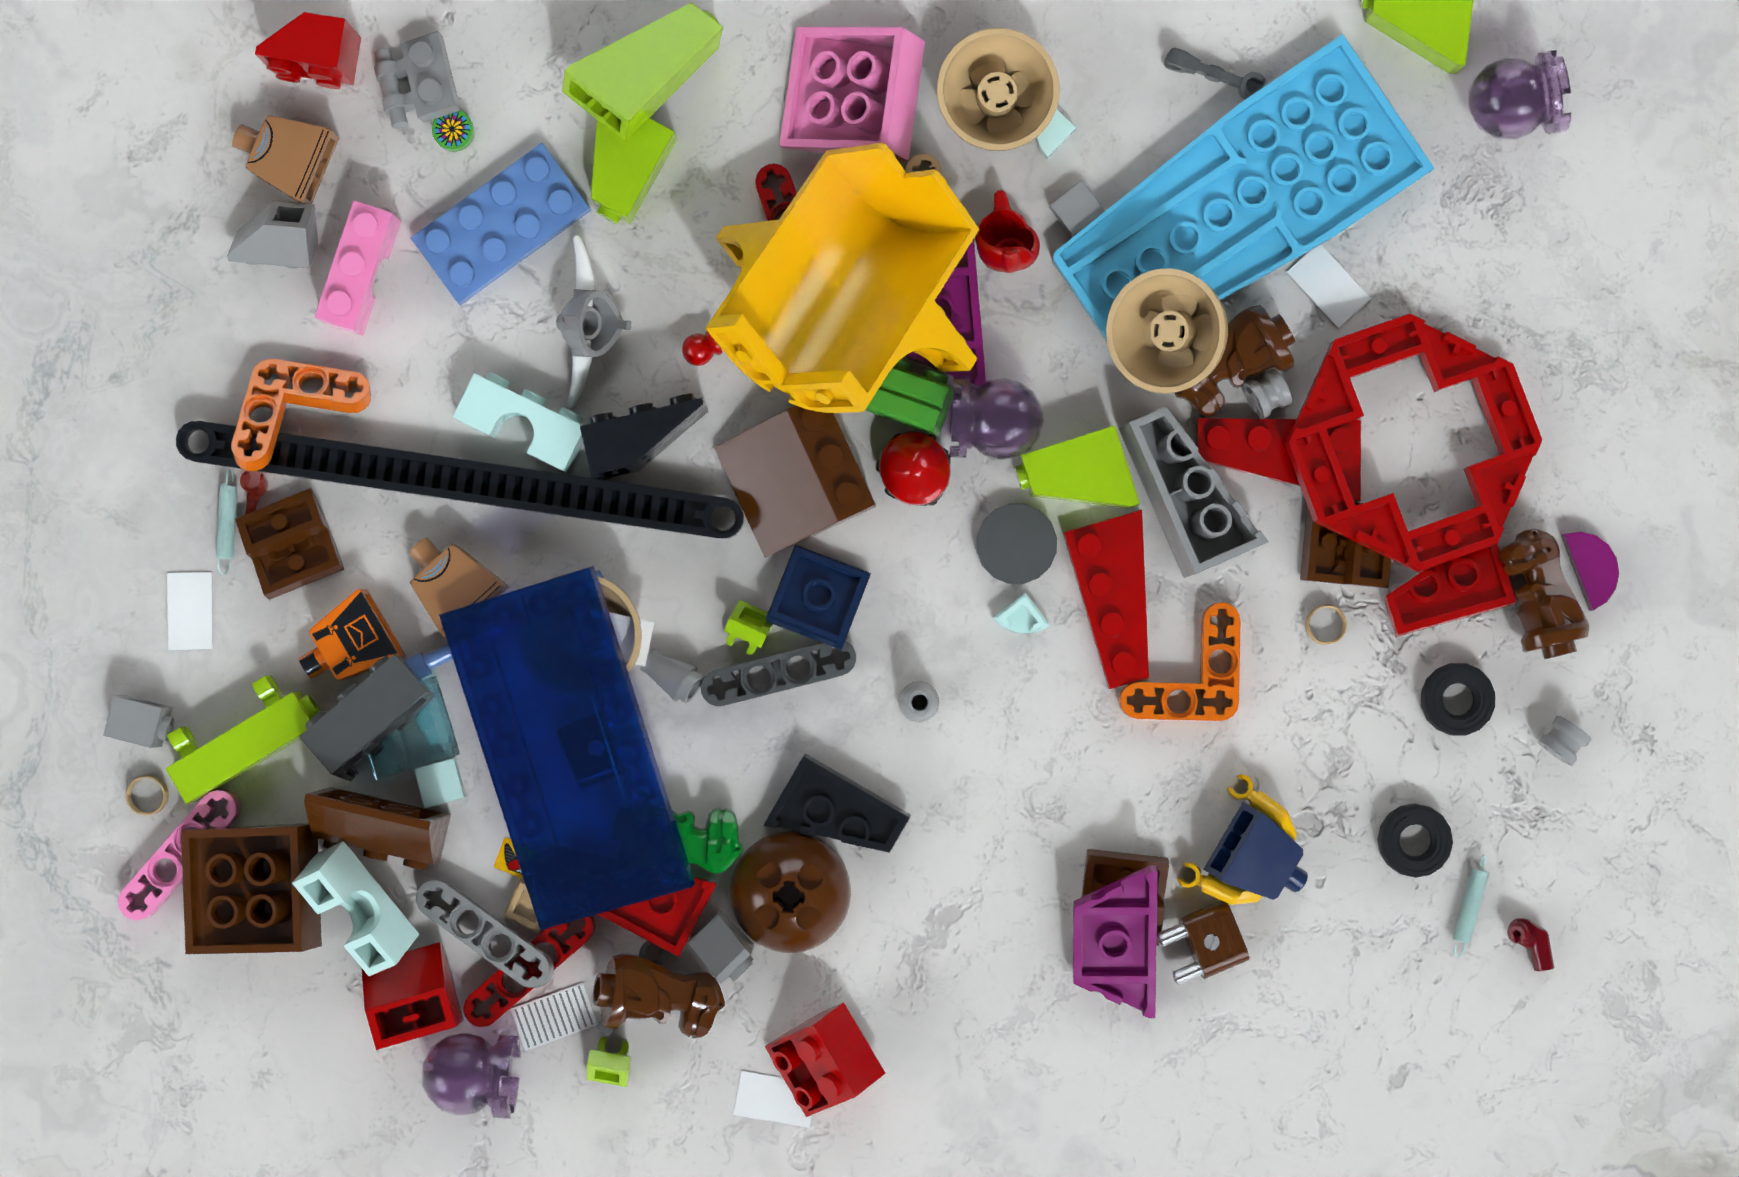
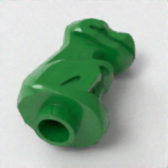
[612,789,743,874]

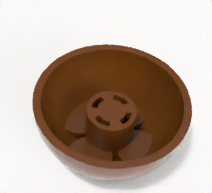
[730,831,851,953]

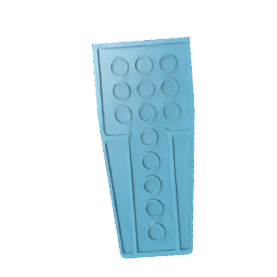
[1052,34,1435,342]

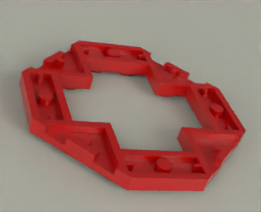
[1285,314,1543,572]

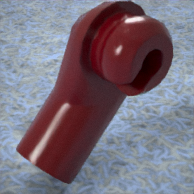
[1507,918,1555,971]

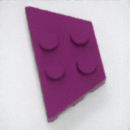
[904,239,986,387]
[1073,865,1158,1018]

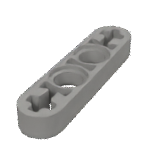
[416,880,554,988]

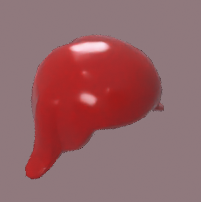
[975,190,1040,273]

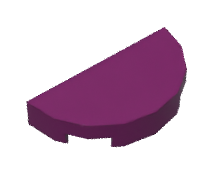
[1561,532,1619,611]

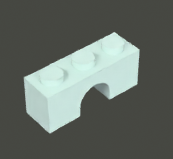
[453,371,584,473]
[292,841,419,976]

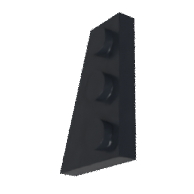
[763,753,911,853]

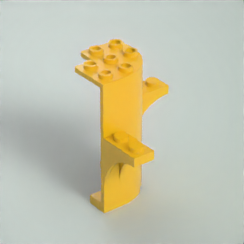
[705,143,980,413]

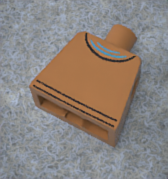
[232,115,339,204]
[408,537,509,638]

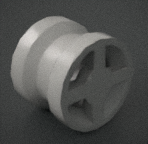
[1243,369,1292,419]
[1538,716,1592,766]

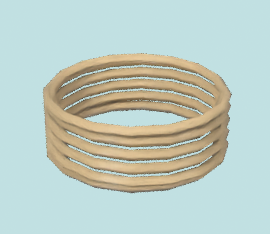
[1305,604,1347,645]
[125,775,169,816]

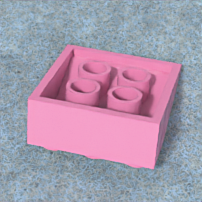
[779,27,925,161]

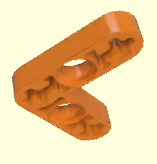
[231,359,372,471]
[1118,602,1241,721]

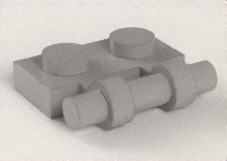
[374,31,461,129]

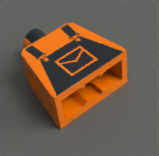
[299,588,406,681]

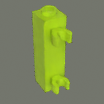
[165,675,321,804]

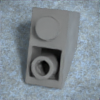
[227,201,318,268]
[688,910,754,984]

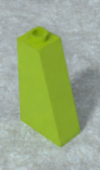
[562,2,723,142]

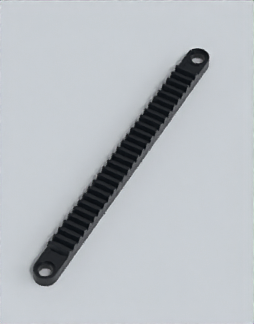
[176,421,744,539]

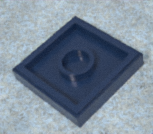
[765,545,871,650]

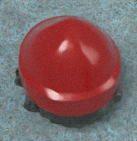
[875,431,951,506]

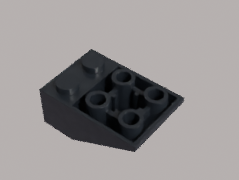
[580,393,708,480]

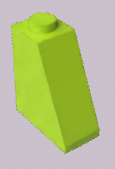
[1361,0,1474,74]
[591,118,677,225]
[1014,425,1140,508]

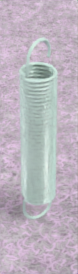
[216,469,238,575]
[1452,855,1490,957]

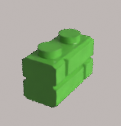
[865,360,955,437]

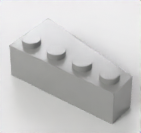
[1118,406,1269,578]

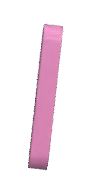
[118,789,241,920]

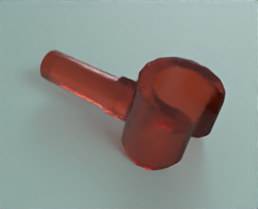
[240,471,268,527]

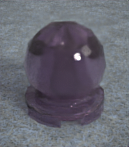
[1469,50,1571,140]
[949,376,1044,460]
[421,1033,521,1119]

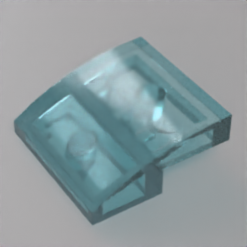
[367,676,460,780]

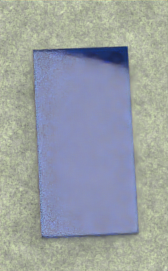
[439,566,695,930]

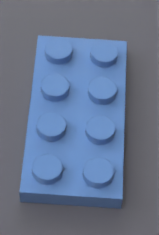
[411,143,592,306]

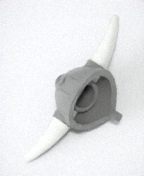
[556,235,631,408]

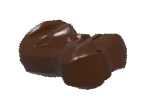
[1175,305,1296,416]
[1498,529,1589,660]
[593,954,725,1039]

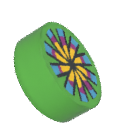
[432,111,475,152]

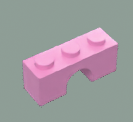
[315,200,401,336]

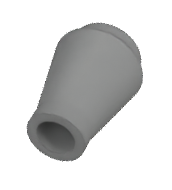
[640,649,704,704]
[898,681,939,722]

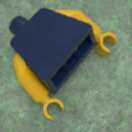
[1177,774,1308,905]

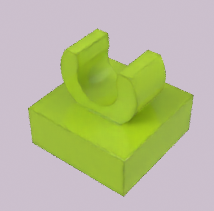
[724,600,773,655]
[587,1037,631,1087]

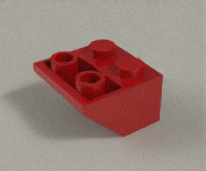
[255,12,361,89]
[362,941,464,1050]
[765,1002,886,1117]

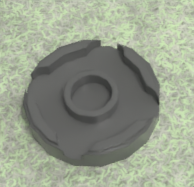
[976,503,1057,584]

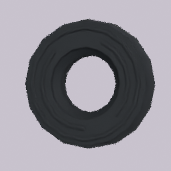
[1421,663,1495,736]
[1377,803,1453,878]

